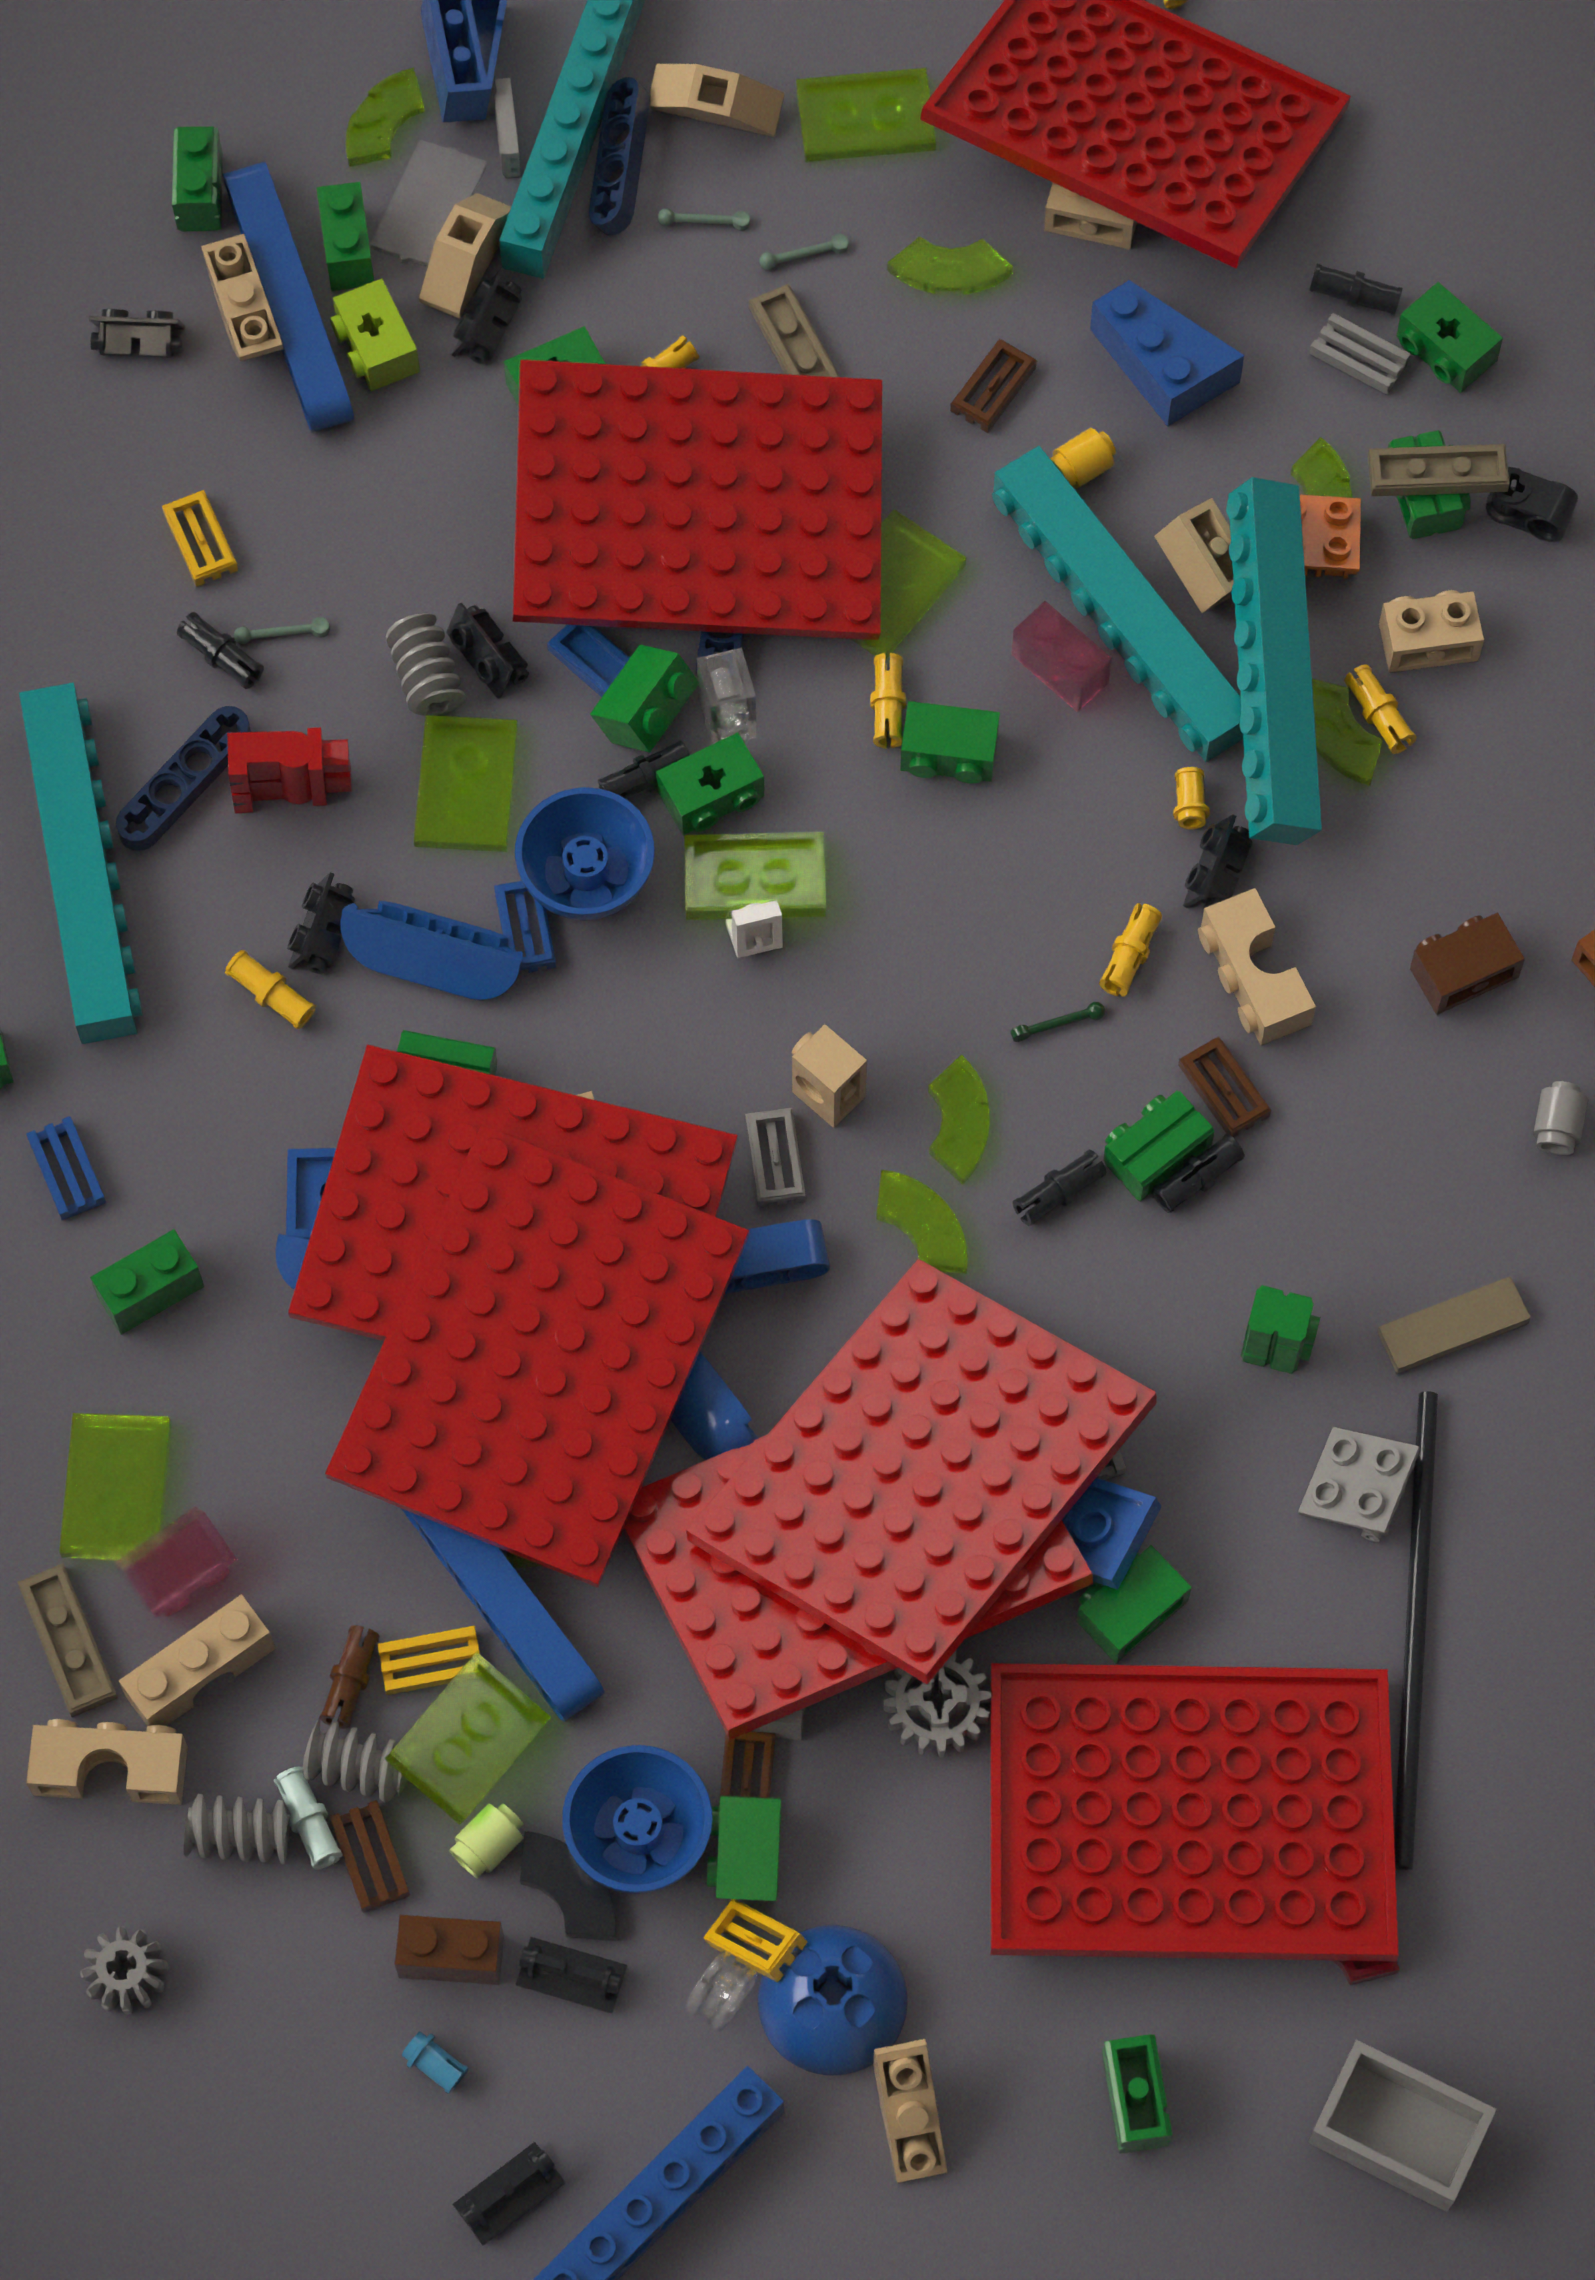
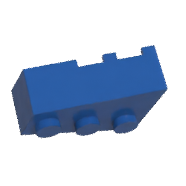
[420,0,507,123]
[1090,280,1244,427]

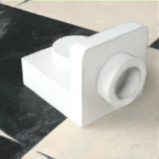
[726,900,783,958]

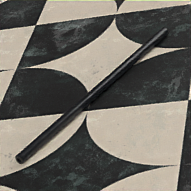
[1394,1391,1438,1870]

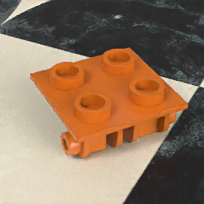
[1300,495,1361,579]

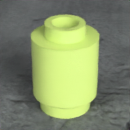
[449,1803,524,1879]

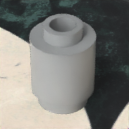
[1533,1081,1588,1155]

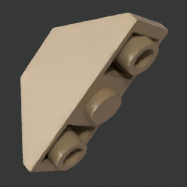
[649,64,785,137]
[419,193,511,318]
[201,234,283,362]
[874,2039,947,2183]

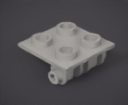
[1298,1427,1421,1543]

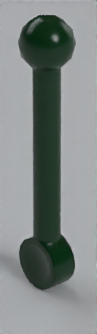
[1010,1002,1105,1042]

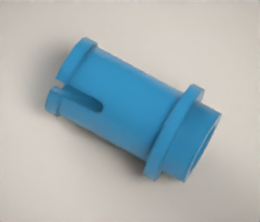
[401,2031,469,2094]

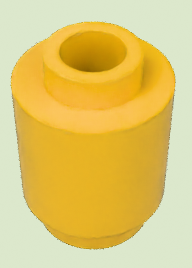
[1050,428,1116,489]

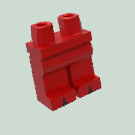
[227,727,352,814]

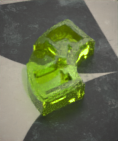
[346,67,425,167]
[887,236,1013,294]
[1291,437,1352,498]
[1312,678,1383,786]
[928,1054,990,1185]
[876,1169,968,1274]

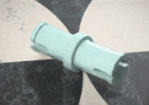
[274,1766,343,1869]

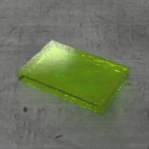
[796,68,936,162]
[851,509,966,659]
[414,715,518,852]
[684,832,826,920]
[59,1413,171,1561]
[384,1652,551,1825]

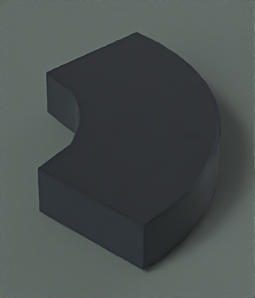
[520,1831,617,1941]

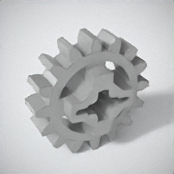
[883,1651,991,1757]

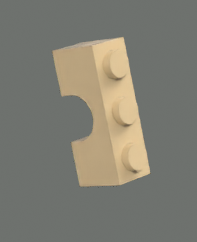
[1198,888,1316,1045]
[119,1594,276,1727]
[26,1719,188,1805]

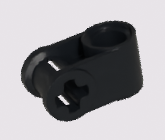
[1486,467,1578,542]

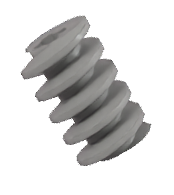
[386,613,466,716]
[303,1719,415,1803]
[183,1794,290,1864]

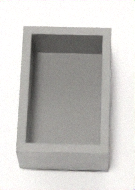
[1307,2040,1497,2212]

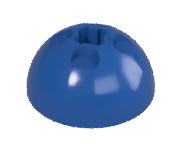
[515,787,655,920]
[562,1745,712,1894]
[758,1925,908,2075]

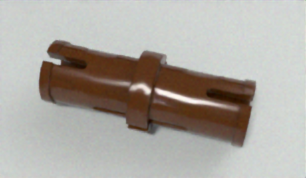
[319,1625,380,1729]

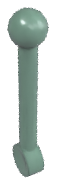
[658,208,750,231]
[759,234,849,270]
[234,617,329,644]

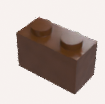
[1410,912,1525,1015]
[395,1915,504,1985]

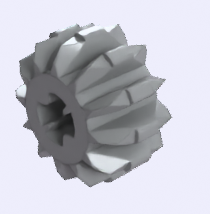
[80,1926,168,2015]

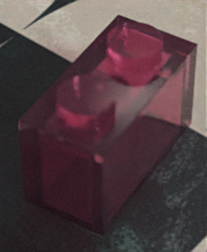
[1011,601,1112,712]
[114,1506,237,1618]

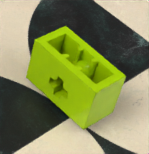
[330,278,420,391]

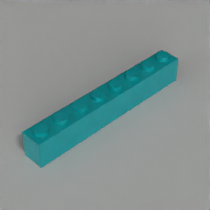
[499,0,645,279]
[992,445,1243,762]
[1226,477,1322,845]
[19,682,143,1044]

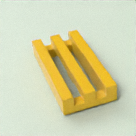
[162,490,238,587]
[377,1625,484,1695]
[703,1899,808,1983]

